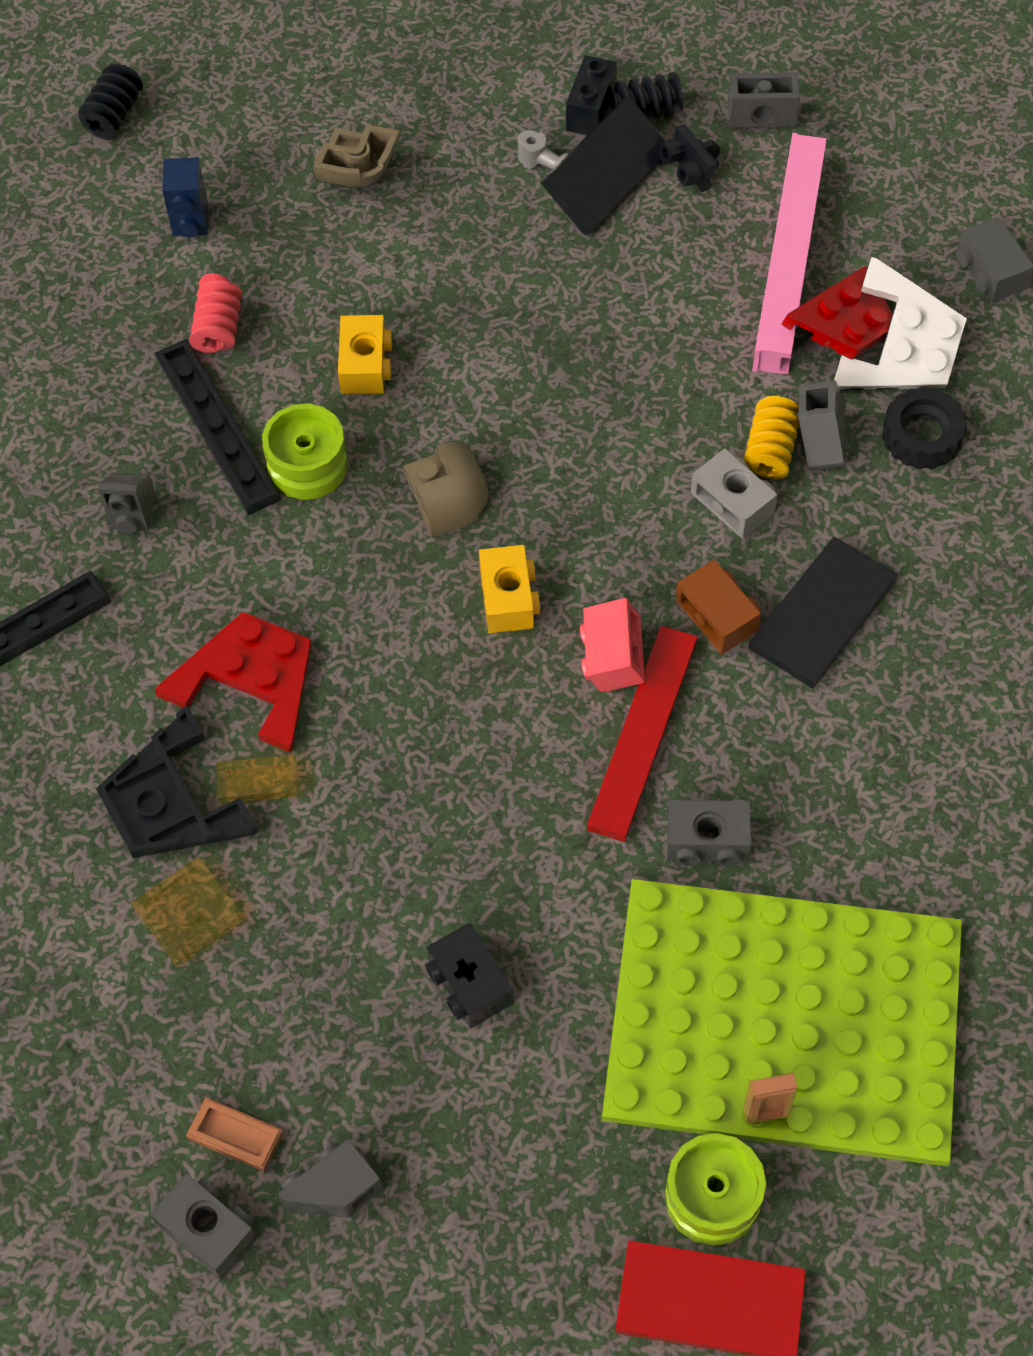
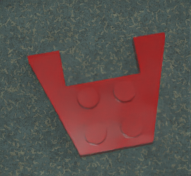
[155,612,312,753]

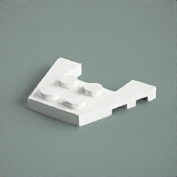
[834,257,967,390]

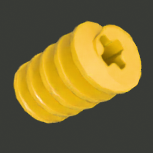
[744,396,800,480]

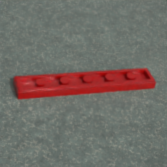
[587,626,698,842]

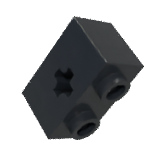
[566,55,617,135]
[425,923,514,1029]

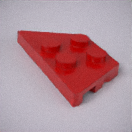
[781,266,893,360]

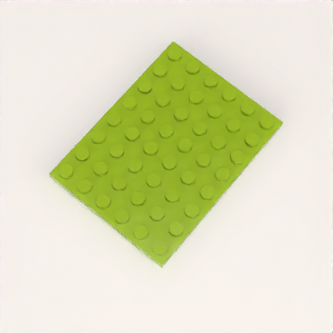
[602,879,962,1167]

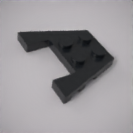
[96,705,258,858]

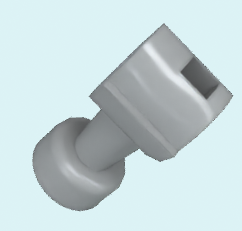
[517,130,568,169]

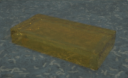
[217,755,299,804]

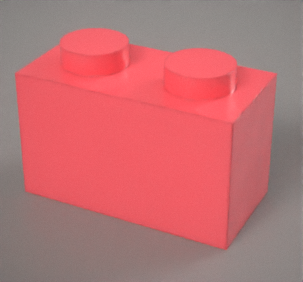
[580,598,645,692]

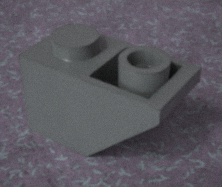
[799,380,846,470]
[98,472,155,534]
[278,1139,383,1218]

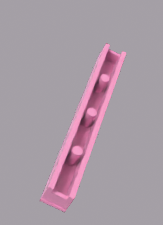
[752,133,827,375]

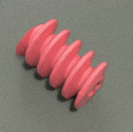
[189,274,243,353]

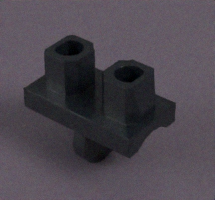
[659,124,720,192]

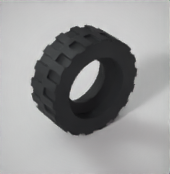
[882,387,967,469]

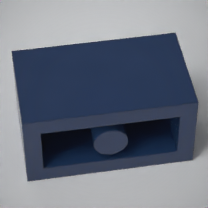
[162,157,208,238]

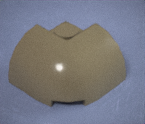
[313,124,400,188]
[403,442,490,538]

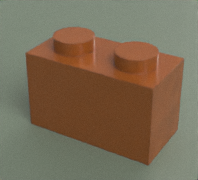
[676,560,761,655]

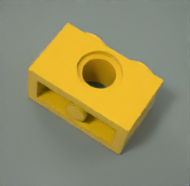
[338,315,392,394]
[479,545,540,633]

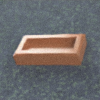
[743,1073,797,1124]
[186,1097,284,1172]

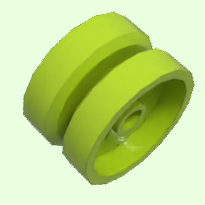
[262,403,348,500]
[665,1133,766,1246]

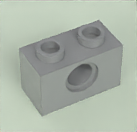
[691,448,778,539]

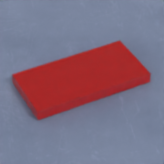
[615,1240,806,1356]

